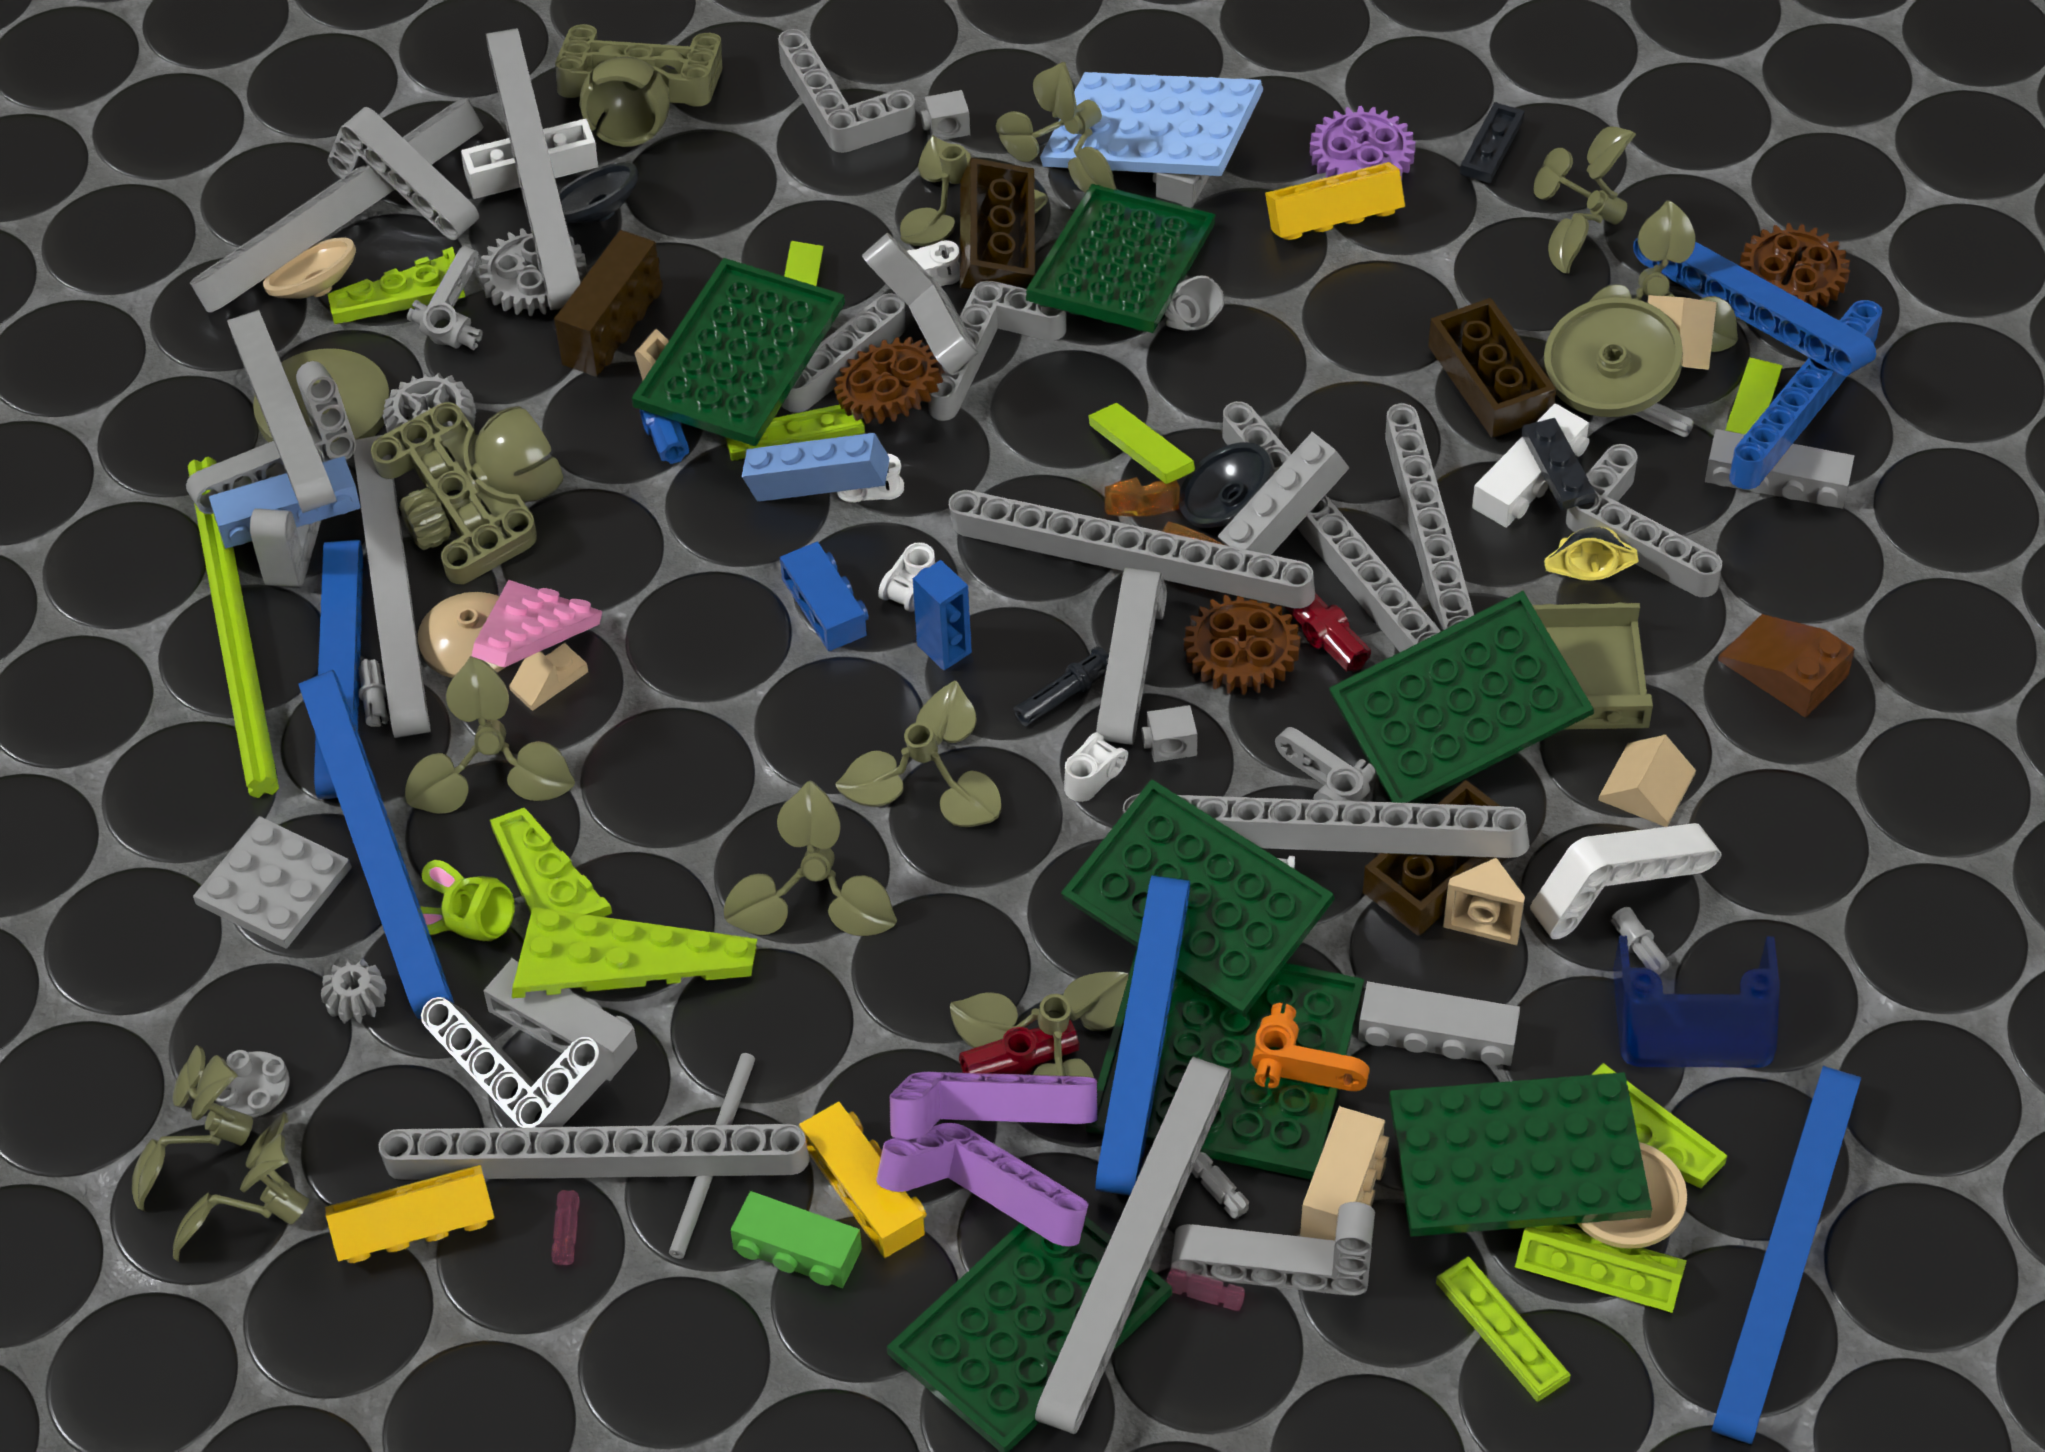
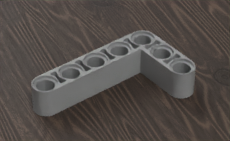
[778,29,916,153]
[328,107,479,240]
[862,233,979,375]
[928,281,1066,421]
[782,293,906,413]
[186,361,356,514]
[1566,444,1722,597]
[250,508,321,587]
[1096,567,1167,745]
[421,997,615,1128]
[1171,1202,1375,1296]

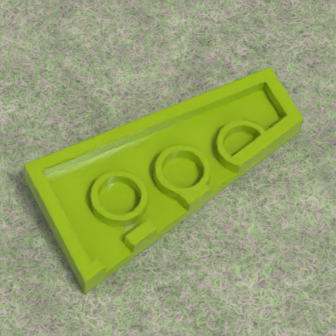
[328,247,465,324]
[490,807,612,917]
[1592,1063,1727,1188]

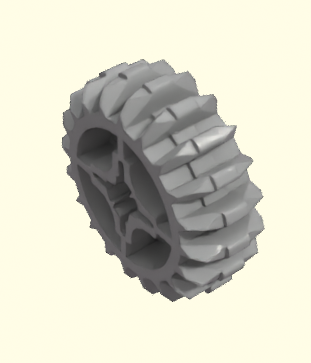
[383,372,476,452]

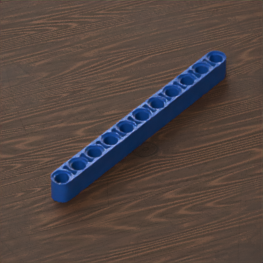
[299,670,454,1020]
[1711,1066,1861,1445]

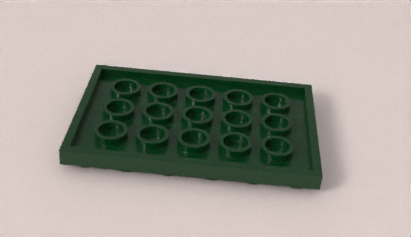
[1025,184,1216,333]
[632,258,845,447]
[1329,591,1594,803]
[1061,779,1335,1017]
[1389,1072,1652,1237]
[887,1216,1172,1452]

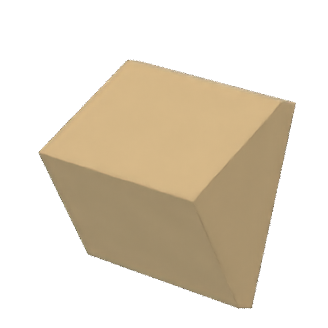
[1648,295,1717,370]
[1599,735,1696,827]
[1443,858,1525,945]

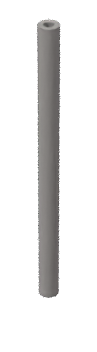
[669,1053,755,1259]

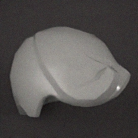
[1165,276,1224,331]

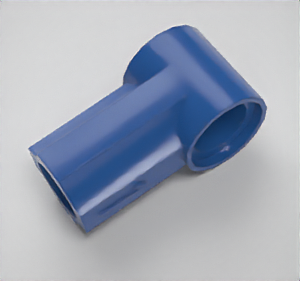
[640,410,689,464]

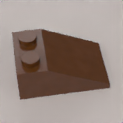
[1718,614,1855,718]

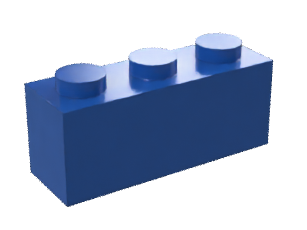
[780,541,869,652]
[912,560,972,671]

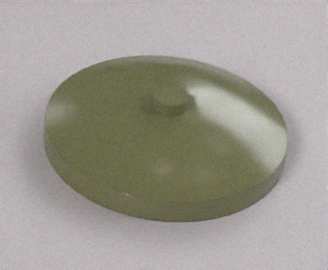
[1544,297,1683,417]
[253,349,390,443]

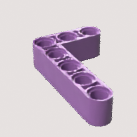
[890,1072,1097,1139]
[876,1123,1088,1246]

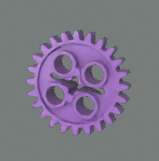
[1310,106,1415,180]

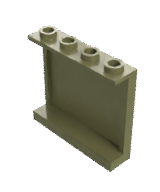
[1532,602,1653,729]

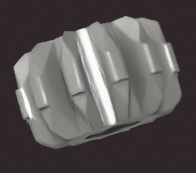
[321,958,387,1024]

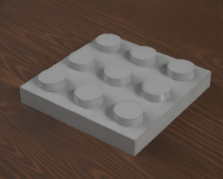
[193,816,352,949]

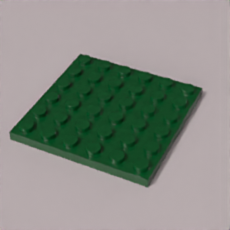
[1086,948,1364,1180]

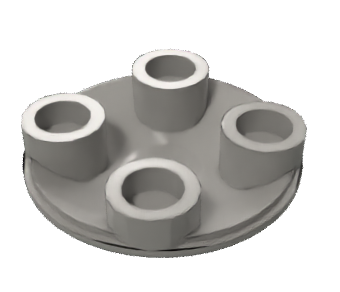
[215,1050,290,1118]

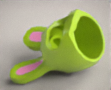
[420,860,515,941]

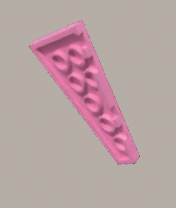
[472,580,602,668]

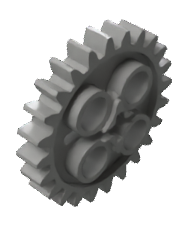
[479,228,587,316]

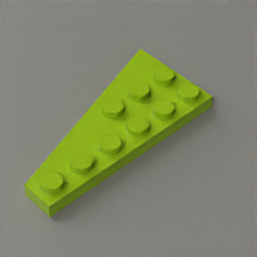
[512,907,757,999]

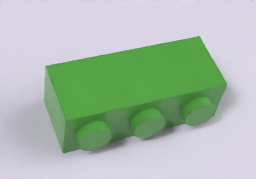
[730,1191,862,1288]

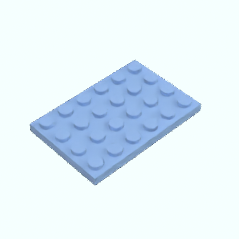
[1040,72,1263,176]

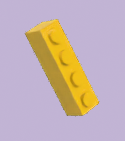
[1265,162,1405,240]
[799,1102,926,1258]
[325,1165,495,1263]

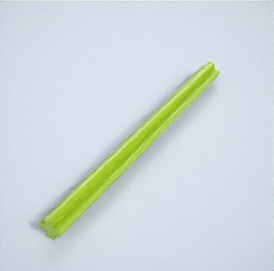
[188,457,279,798]

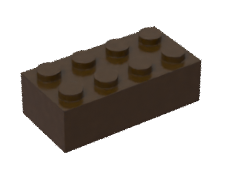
[960,158,1035,290]
[554,230,663,377]
[1428,298,1556,438]
[1363,780,1507,936]

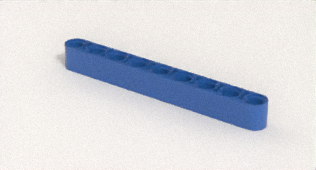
[1633,238,1876,376]
[1729,300,1882,489]
[314,540,363,800]
[1096,875,1190,1196]

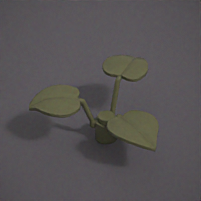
[996,62,1117,193]
[1534,126,1636,275]
[900,135,1048,246]
[1589,201,1738,352]
[405,656,575,814]
[835,681,1002,827]
[724,780,897,936]
[950,972,1128,1078]
[132,1045,253,1211]
[173,1112,309,1262]

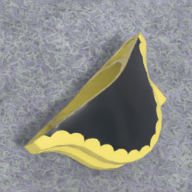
[1544,527,1639,581]

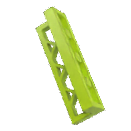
[1515,1225,1687,1313]

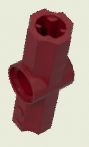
[1283,593,1371,673]
[959,1020,1079,1075]

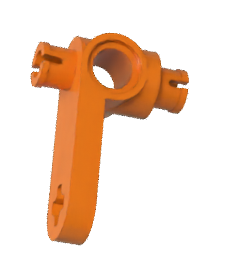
[1251,1003,1370,1091]

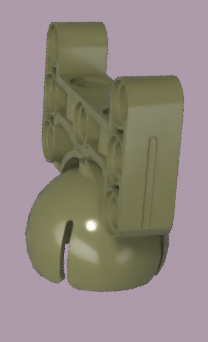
[555,24,722,147]
[371,402,564,584]

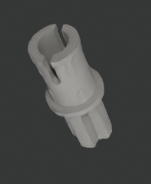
[358,659,389,727]
[1611,907,1669,976]

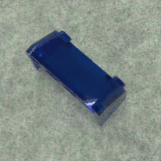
[1613,936,1780,1068]

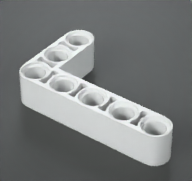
[1530,823,1721,939]

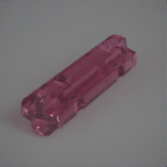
[551,1190,580,1265]
[1166,1268,1245,1311]

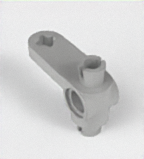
[407,245,483,350]
[1275,727,1377,801]

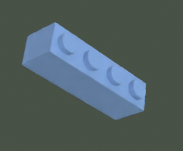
[742,433,890,501]
[208,456,361,549]

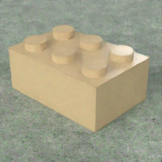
[1300,1106,1389,1240]

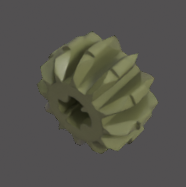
[399,488,451,550]

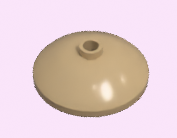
[263,238,356,299]
[418,592,504,678]
[1577,1142,1687,1249]

